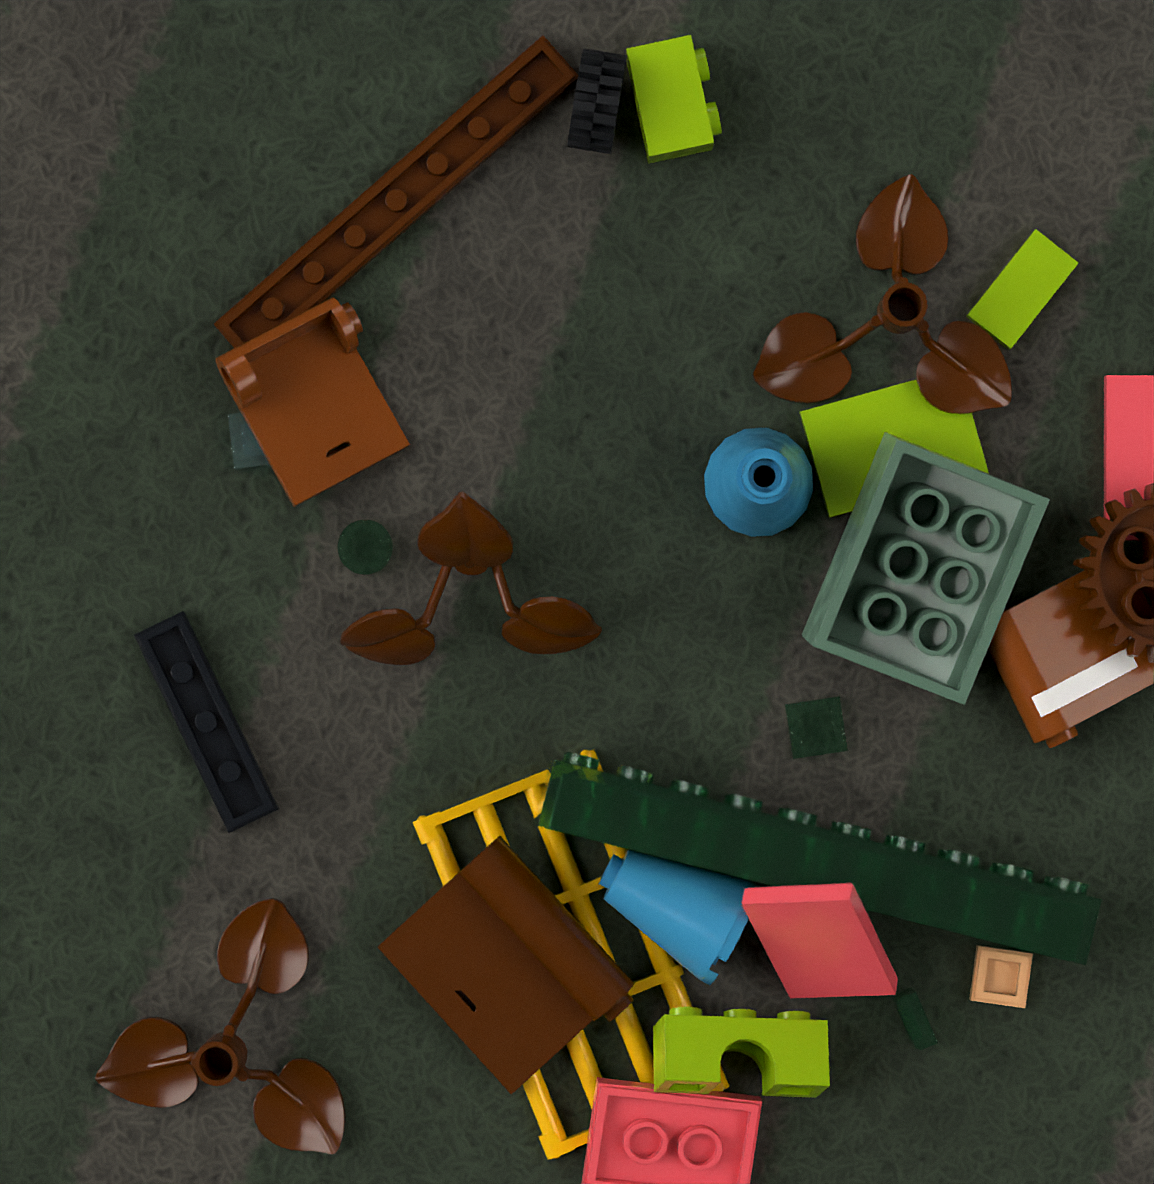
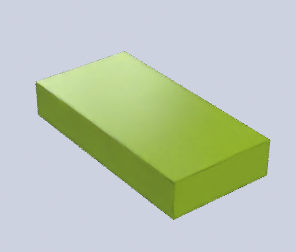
[966,229,1078,350]

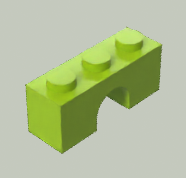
[653,1007,830,1098]

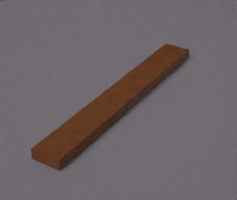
[213,35,578,348]

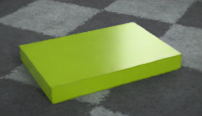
[799,380,989,518]

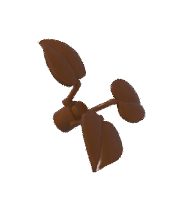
[753,174,1012,414]
[340,491,602,665]
[95,898,346,1154]

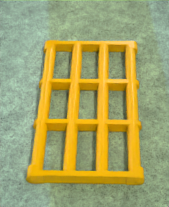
[413,749,729,1160]

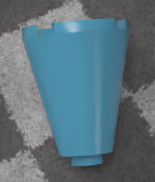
[599,850,760,985]

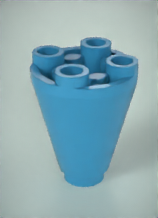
[704,428,813,537]

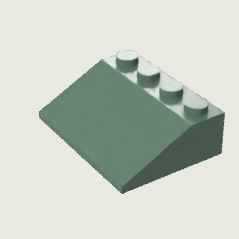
[801,432,1050,705]

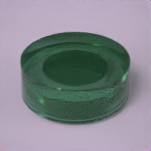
[337,520,393,575]

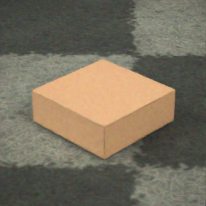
[969,945,1033,1008]

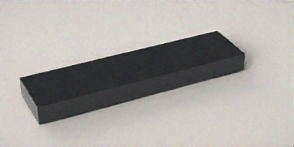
[134,611,280,833]

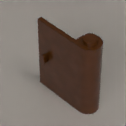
[377,836,635,1095]

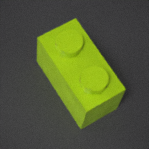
[626,35,722,164]

